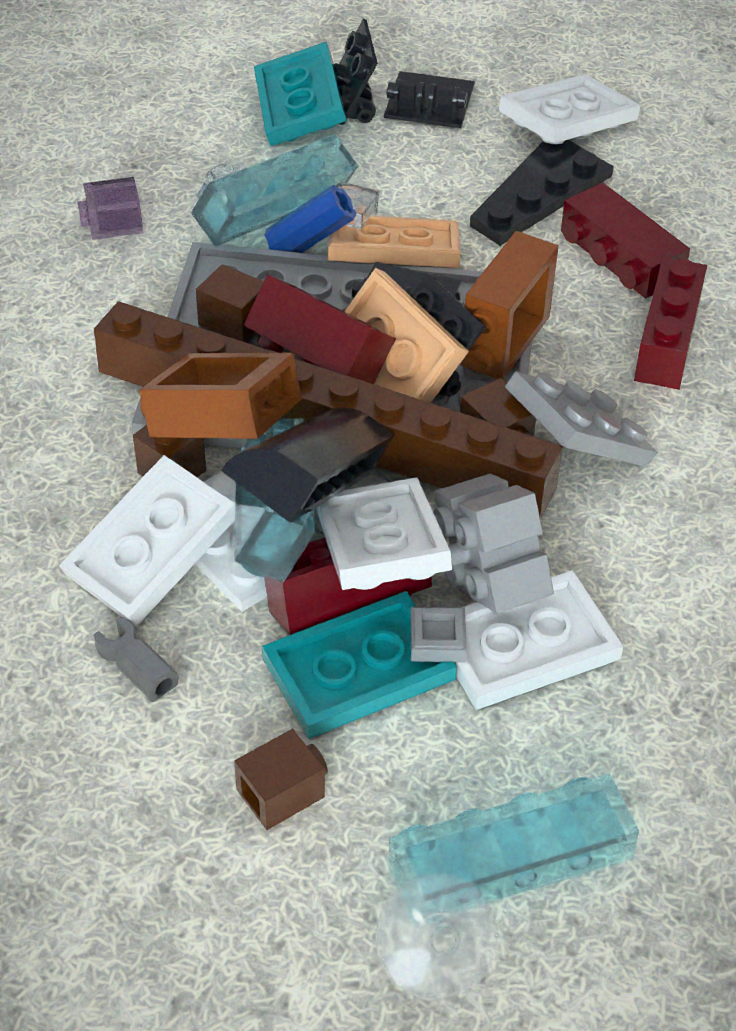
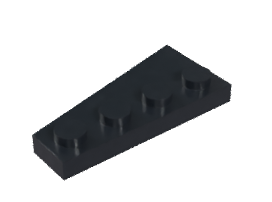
[470,140,614,246]

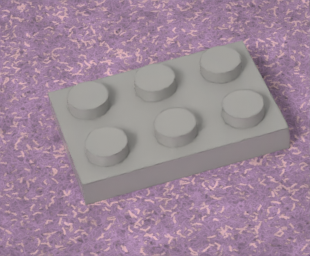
[505,371,658,466]

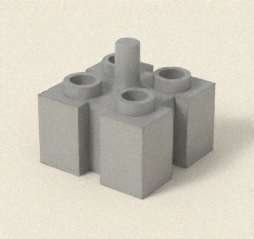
[433,473,554,614]

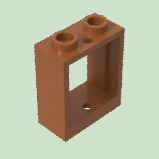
[460,231,559,380]
[139,353,302,439]

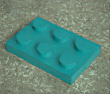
[254,41,347,146]
[262,591,457,739]

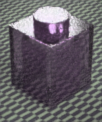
[77,177,143,240]

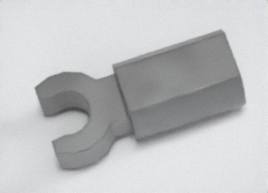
[94,617,179,702]

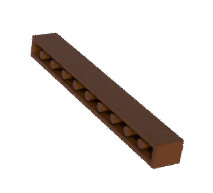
[94,301,563,519]

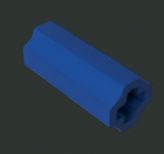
[264,184,356,253]

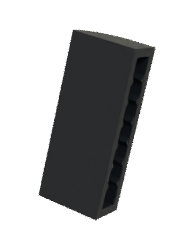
[221,407,395,523]

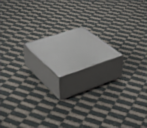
[410,607,467,662]

